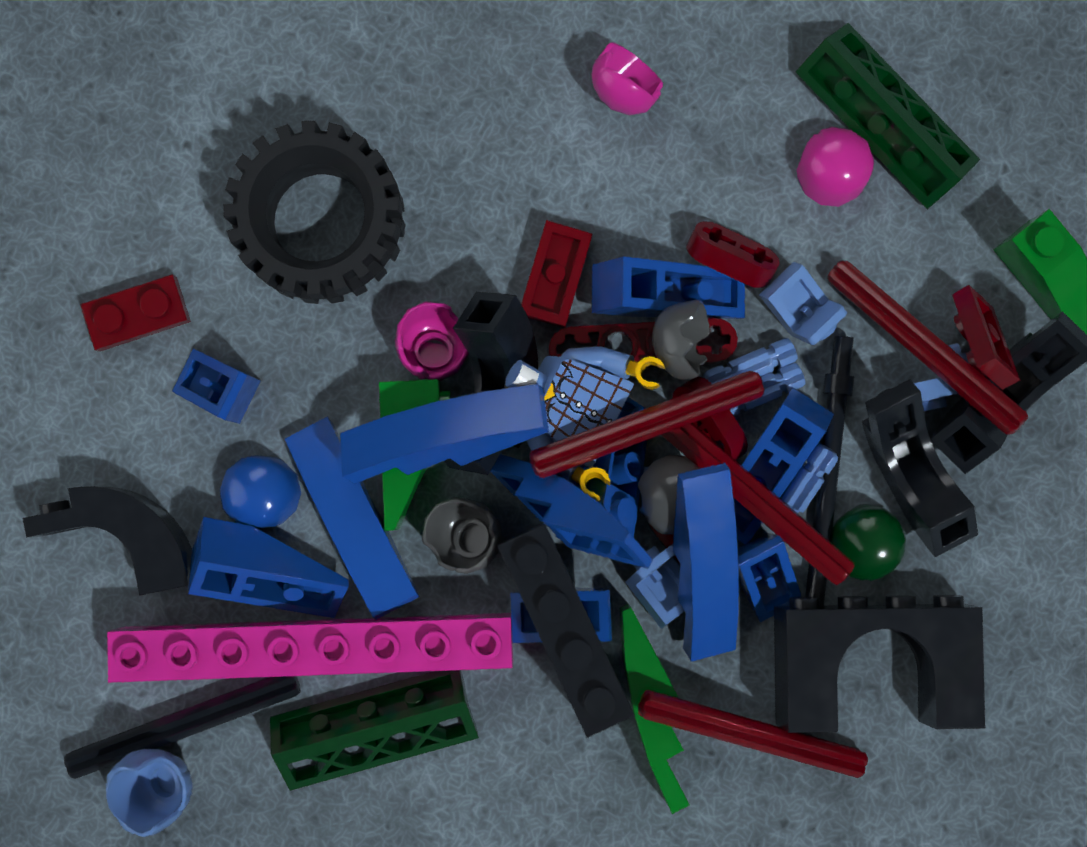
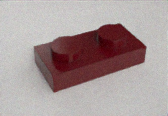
[521,220,593,328]
[80,274,191,352]
[952,285,1020,390]

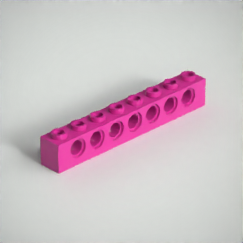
[107,613,513,683]

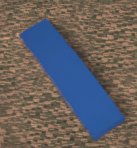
[340,384,549,484]
[285,416,420,620]
[490,454,653,569]
[673,463,739,662]

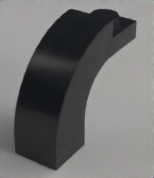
[444,291,538,475]
[930,311,1087,474]
[862,379,978,557]
[23,486,192,596]

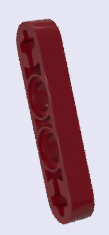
[549,318,738,368]

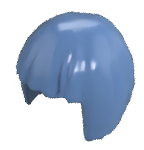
[106,749,193,837]

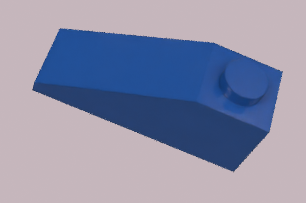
[592,256,745,319]
[733,387,834,545]
[188,517,349,618]

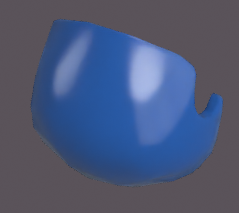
[219,455,301,528]

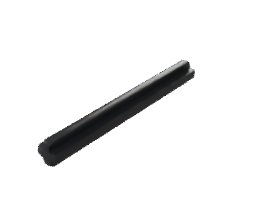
[64,676,301,779]

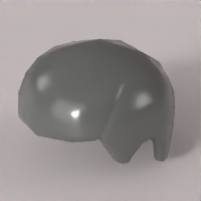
[652,300,710,380]
[638,455,701,535]
[422,497,501,574]

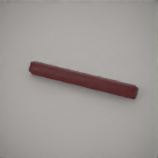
[827,261,1028,435]
[529,371,764,478]
[661,423,855,585]
[638,690,868,778]

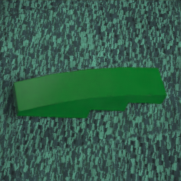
[620,604,690,814]

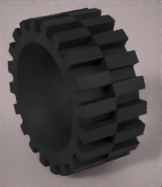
[223,121,406,304]

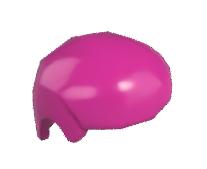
[592,42,663,116]
[796,127,874,207]
[395,301,469,381]

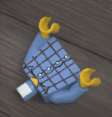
[505,346,665,501]

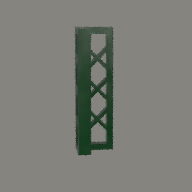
[795,23,980,209]
[270,670,479,791]

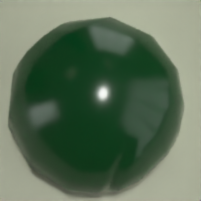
[830,504,906,581]

